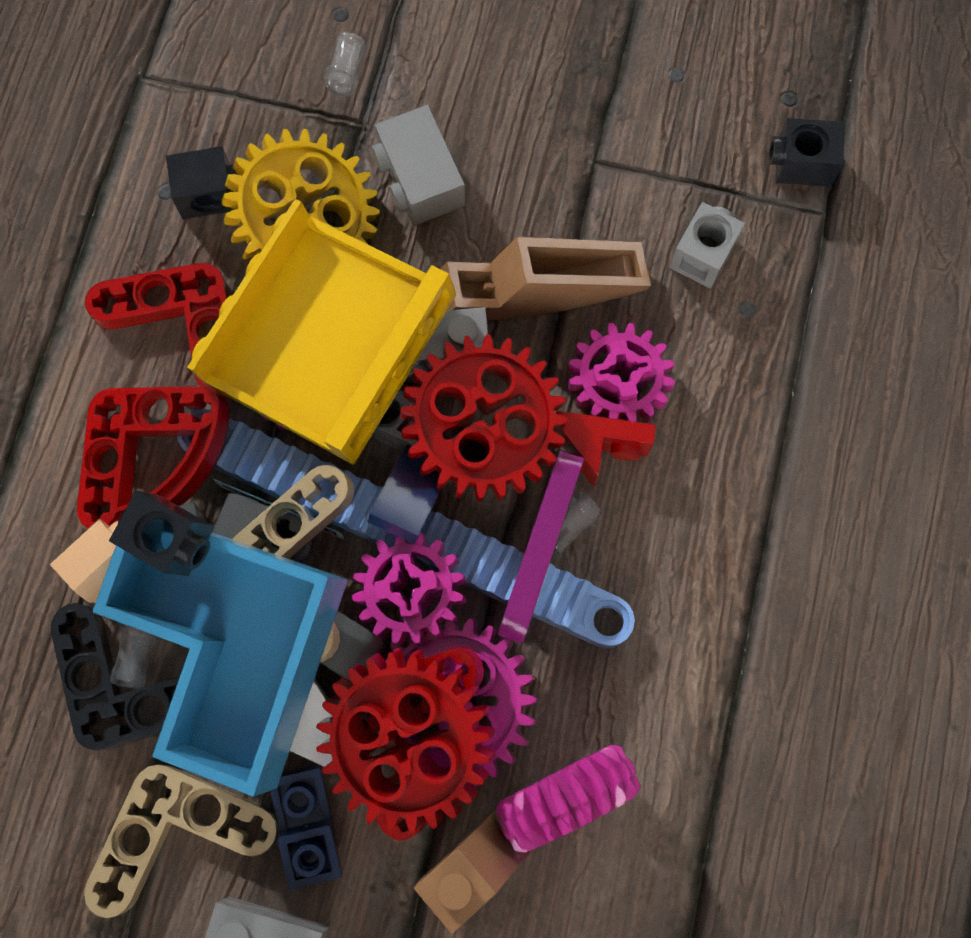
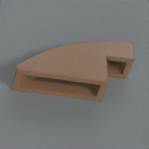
[441,237,651,321]

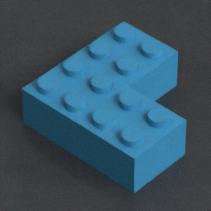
[93,524,348,797]

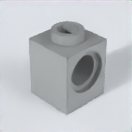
[669,202,745,289]

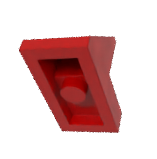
[553,411,656,486]

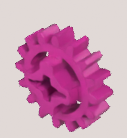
[568,323,675,423]
[352,532,467,646]

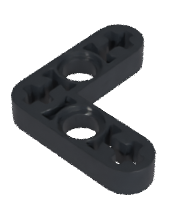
[51,603,180,751]

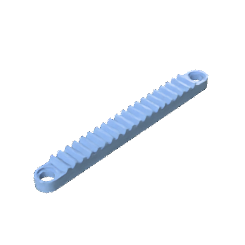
[177,409,635,649]

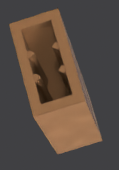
[414,810,532,934]

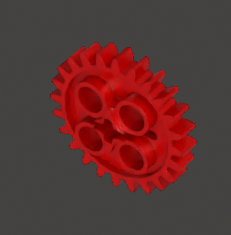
[400,334,568,502]
[316,649,495,833]

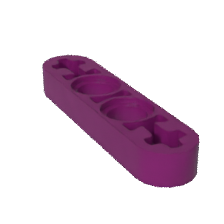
[498,450,584,644]

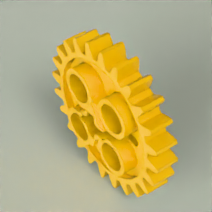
[222,129,380,260]

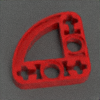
[77,386,230,529]

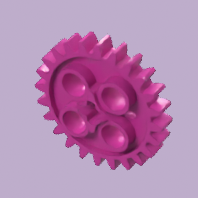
[379,618,538,786]

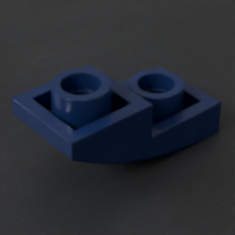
[367,445,442,544]
[270,764,342,890]

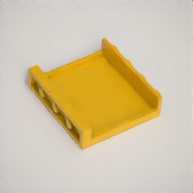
[187,199,457,465]

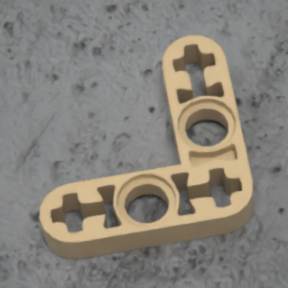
[232,465,354,662]
[84,765,279,918]

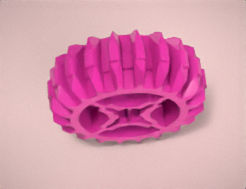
[495,745,641,853]

